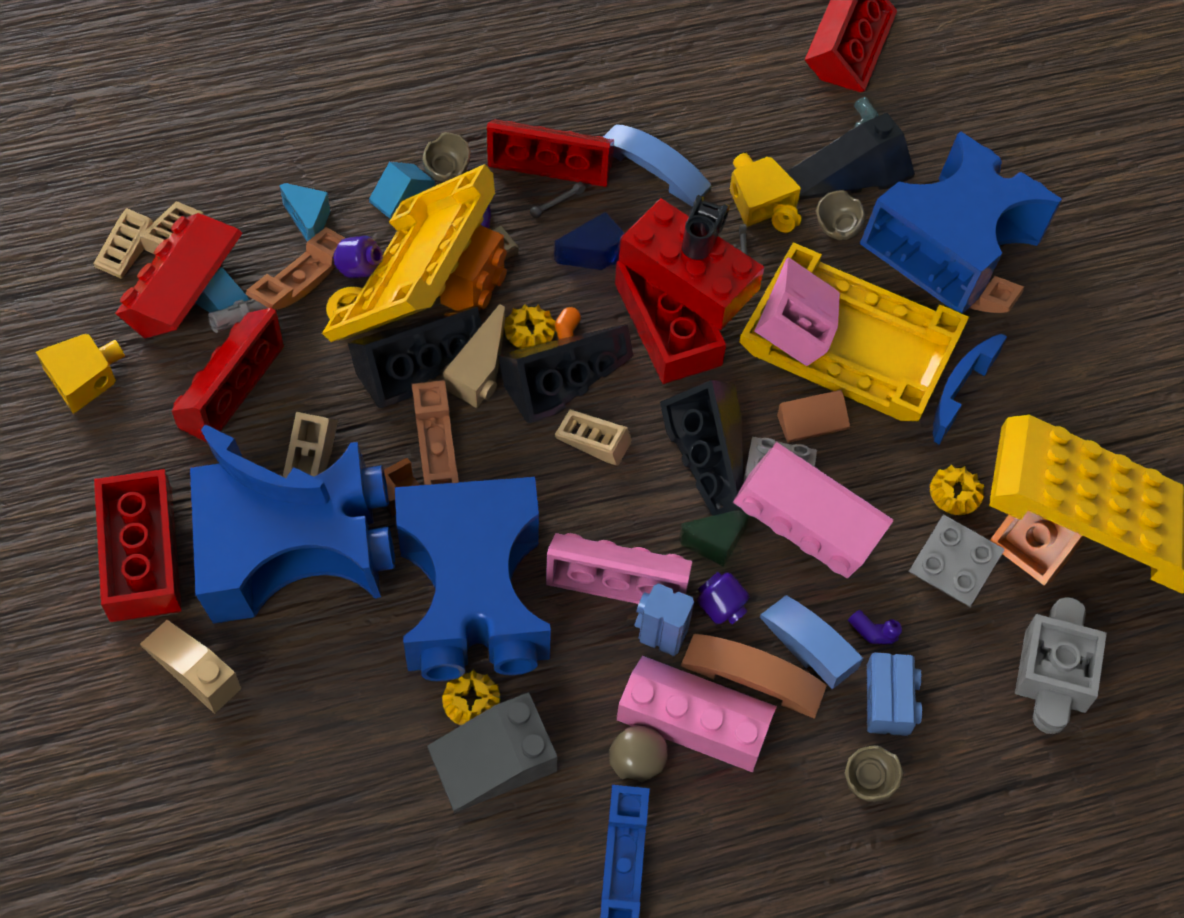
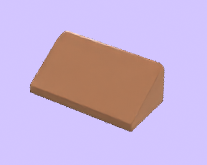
[777,390,850,443]

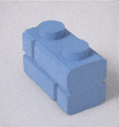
[635,583,694,656]
[867,652,922,736]

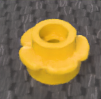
[772,204,801,233]

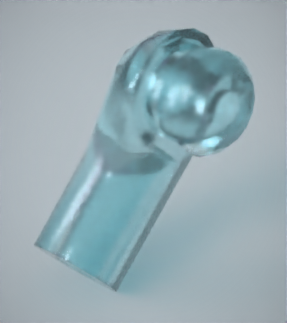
[854,97,879,127]

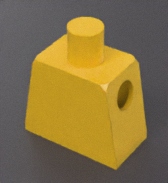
[730,153,801,227]
[36,334,125,414]

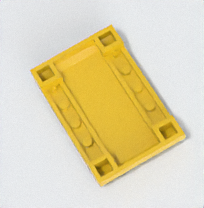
[322,164,495,342]
[739,242,969,421]
[989,415,1184,594]

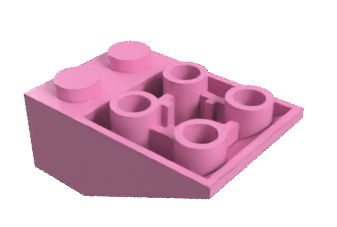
[754,257,840,366]

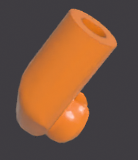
[554,307,581,340]

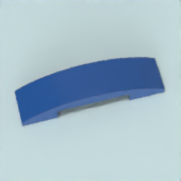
[933,334,1007,445]
[201,425,330,505]
[600,785,650,918]

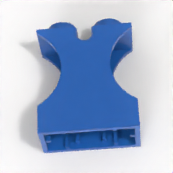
[860,132,1062,314]
[190,442,395,624]
[395,477,551,681]

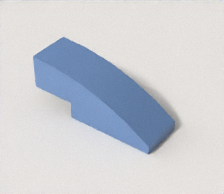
[760,595,863,689]

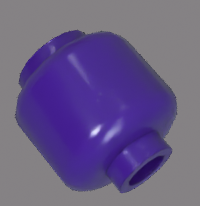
[333,235,383,279]
[697,572,749,624]

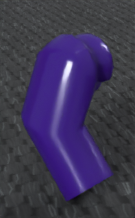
[848,610,902,645]

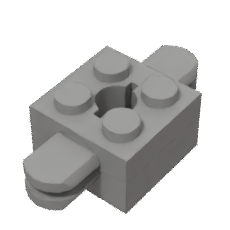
[1015,597,1107,734]

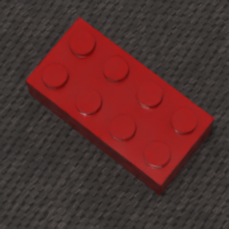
[619,198,764,330]
[615,261,726,384]
[94,469,182,622]

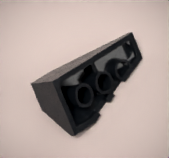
[786,113,915,200]
[348,306,482,408]
[498,324,634,423]
[660,380,744,518]

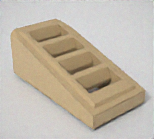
[140,201,204,254]
[93,208,153,279]
[555,409,632,466]

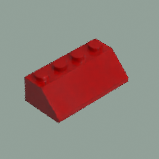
[805,0,897,92]
[487,119,614,187]
[115,213,243,339]
[172,308,284,443]

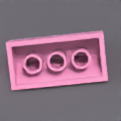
[733,442,893,579]
[546,533,692,604]
[617,656,777,772]

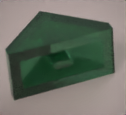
[679,509,749,567]

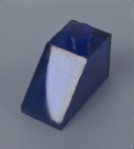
[554,212,625,270]

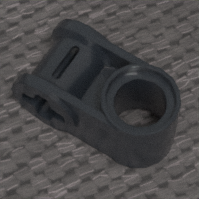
[682,195,730,260]

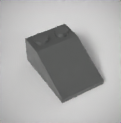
[427,692,558,813]

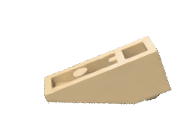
[443,304,505,408]
[283,412,338,478]
[140,620,241,714]

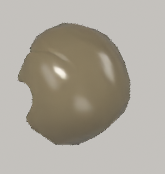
[422,132,471,182]
[816,190,866,241]
[609,725,668,782]
[844,745,903,802]

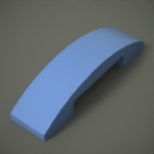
[603,124,711,207]

